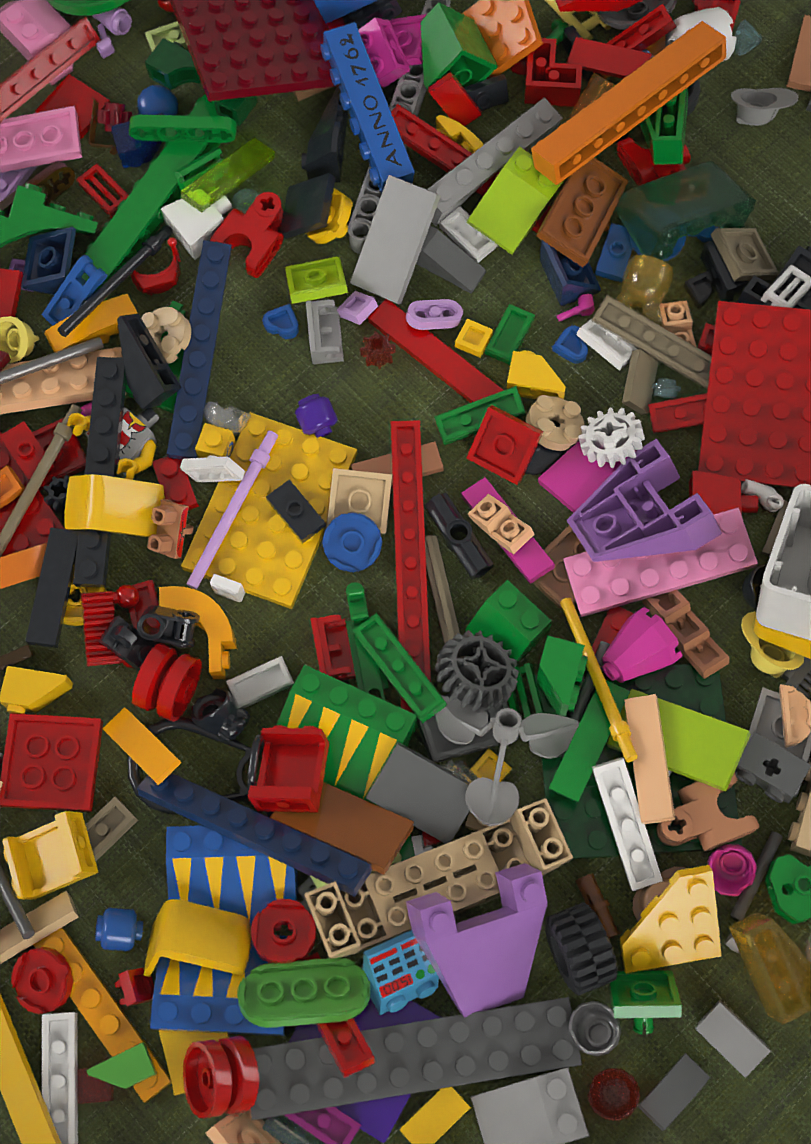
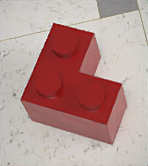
[524,38,582,107]

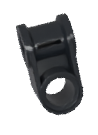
[137,605,200,648]

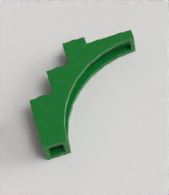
[0,183,98,249]

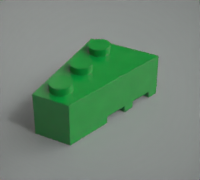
[640,88,688,164]

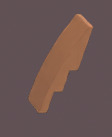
[641,590,730,679]

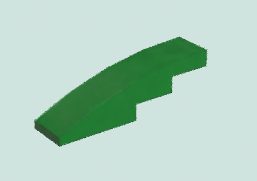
[549,680,630,803]

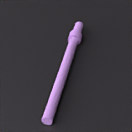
[186,431,278,590]

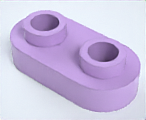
[406,299,463,330]

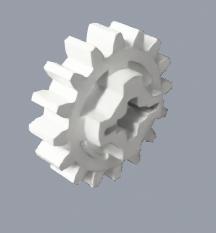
[578,408,645,468]

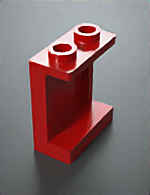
[248,725,329,813]

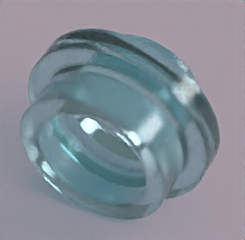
[233,189,259,213]
[652,379,681,399]

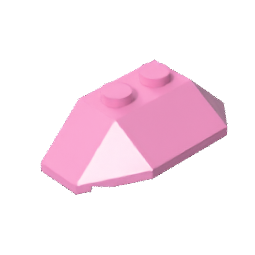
[0,0,73,86]

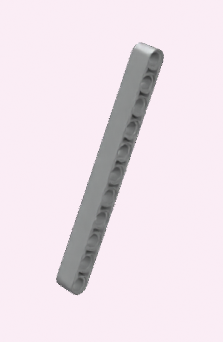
[348,0,450,254]

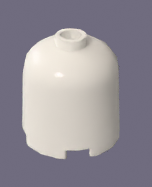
[665,7,736,61]

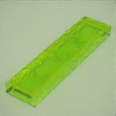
[181,138,275,213]

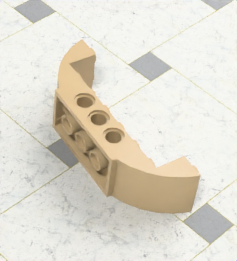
[304,798,573,958]

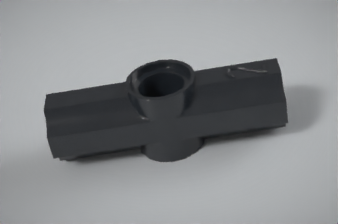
[424,493,494,580]

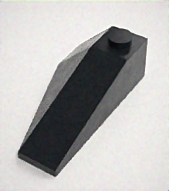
[302,86,349,183]

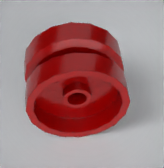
[132,643,202,722]
[183,1036,259,1118]

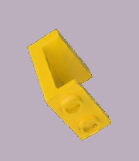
[2,811,98,899]

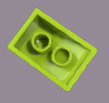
[466,146,565,255]

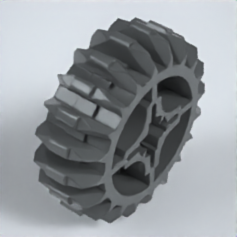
[435,630,519,712]

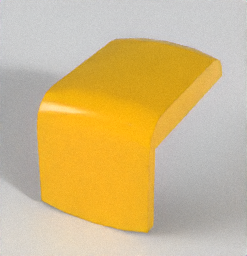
[64,474,165,537]
[144,899,251,977]

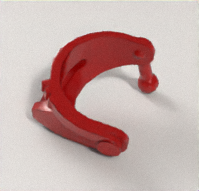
[130,237,181,296]

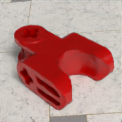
[617,138,691,204]
[210,192,284,278]

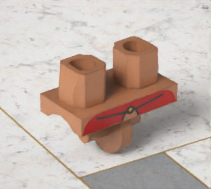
[147,499,194,559]

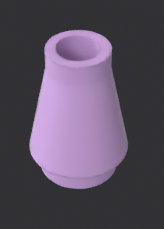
[92,8,132,35]

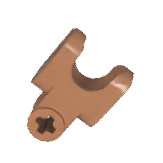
[656,772,760,852]

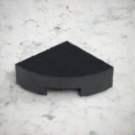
[683,270,713,308]

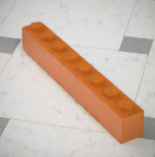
[531,21,726,186]

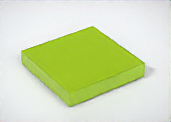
[285,257,348,304]

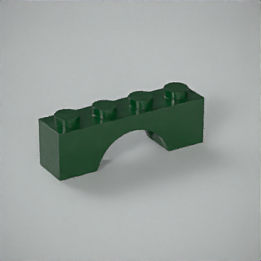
[145,38,258,126]

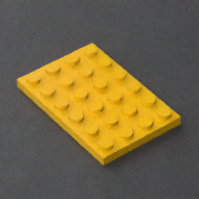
[181,412,358,609]

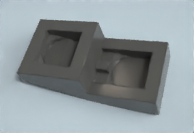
[638,1053,711,1131]

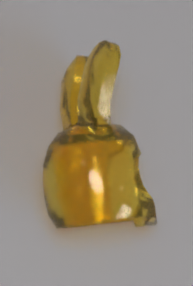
[615,255,674,327]

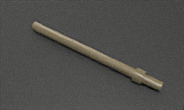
[0,404,82,557]

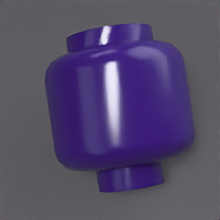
[295,393,338,438]

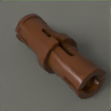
[575,873,620,939]

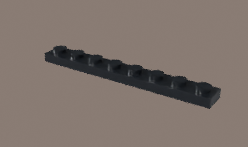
[73,357,127,588]

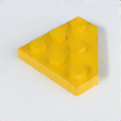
[620,865,721,973]

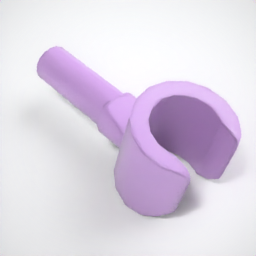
[95,24,115,58]

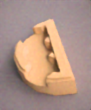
[779,684,811,748]

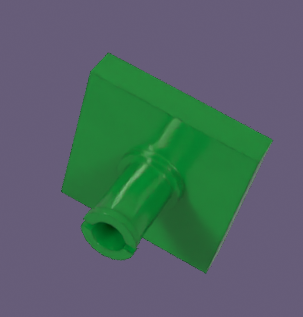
[608,970,682,1035]

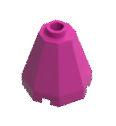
[602,607,682,683]

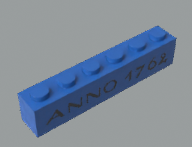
[320,22,415,194]

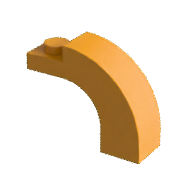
[159,586,237,680]

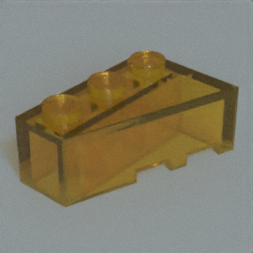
[729,912,811,1025]

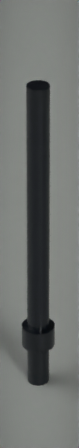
[57,225,173,337]

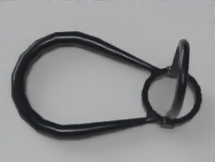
[127,717,265,814]

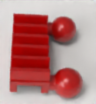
[81,585,139,668]

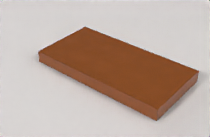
[536,157,629,267]
[270,782,414,875]

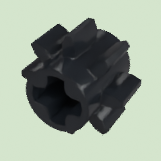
[43,475,69,513]

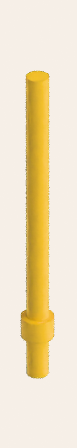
[560,598,638,762]

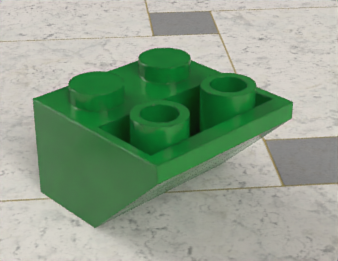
[537,636,588,717]

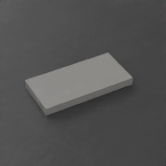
[350,175,441,304]

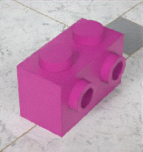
[358,18,411,87]

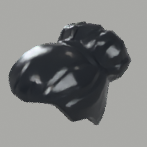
[191,687,250,743]

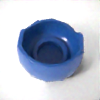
[137,85,178,115]

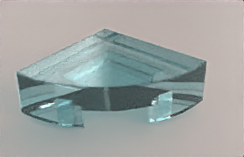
[735,19,762,56]

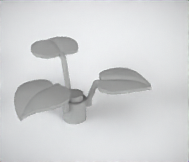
[435,695,579,826]

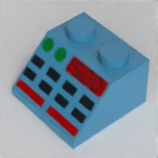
[363,930,439,1015]

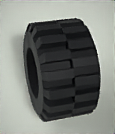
[545,902,617,995]

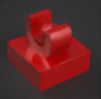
[115,968,154,1006]

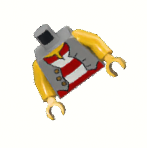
[66,407,159,480]

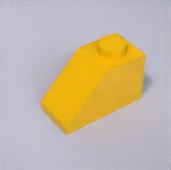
[507,350,566,399]
[0,666,73,714]

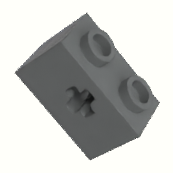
[735,732,811,804]

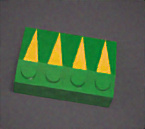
[277,665,418,806]

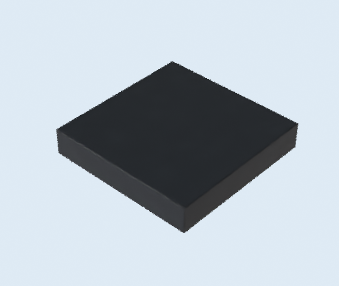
[280,173,335,239]

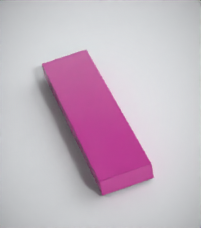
[461,478,555,584]

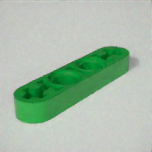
[129,115,237,143]

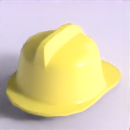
[0,316,39,363]
[741,611,804,678]

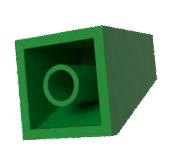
[421,2,498,90]

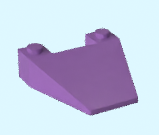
[567,439,722,562]
[406,863,548,1018]

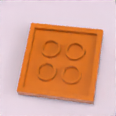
[462,0,543,79]

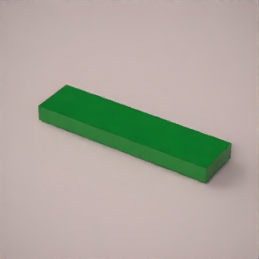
[352,613,447,724]

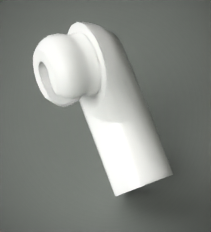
[741,479,784,512]

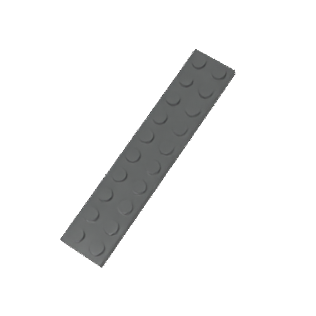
[250,997,582,1120]

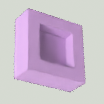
[337,291,378,325]

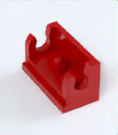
[310,615,356,681]

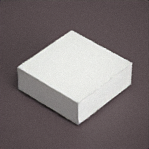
[210,574,245,602]

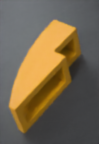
[45,294,138,353]
[102,707,182,785]

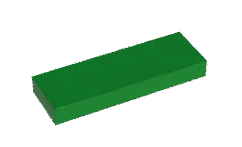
[434,386,527,445]

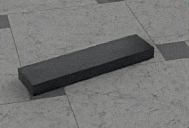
[26,528,79,648]

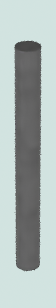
[0,337,104,384]

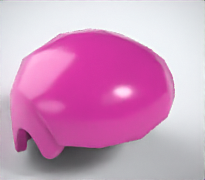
[707,844,757,897]

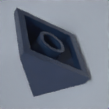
[21,227,76,295]
[540,240,601,306]

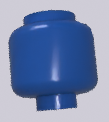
[95,908,143,951]

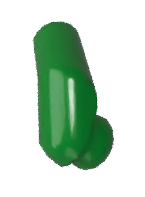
[546,18,569,47]

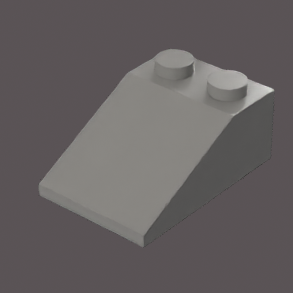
[471,1067,589,1144]

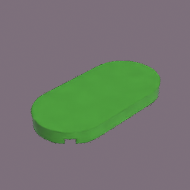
[237,958,371,1028]

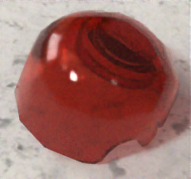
[588,1068,640,1121]

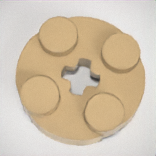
[141,307,191,364]
[526,395,584,451]

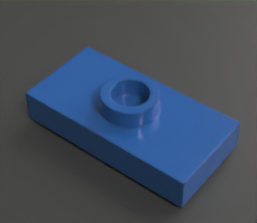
[595,223,633,283]

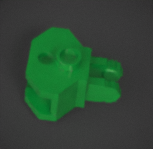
[764,854,811,925]

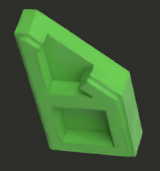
[86,1042,157,1089]

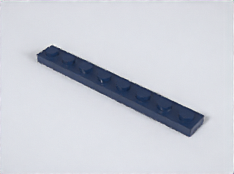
[167,240,232,460]
[137,773,372,896]

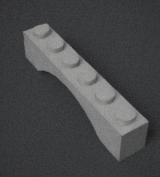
[427,98,563,226]

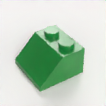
[465,580,552,664]

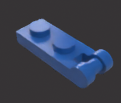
[42,255,107,326]

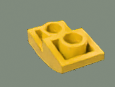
[436,115,484,154]

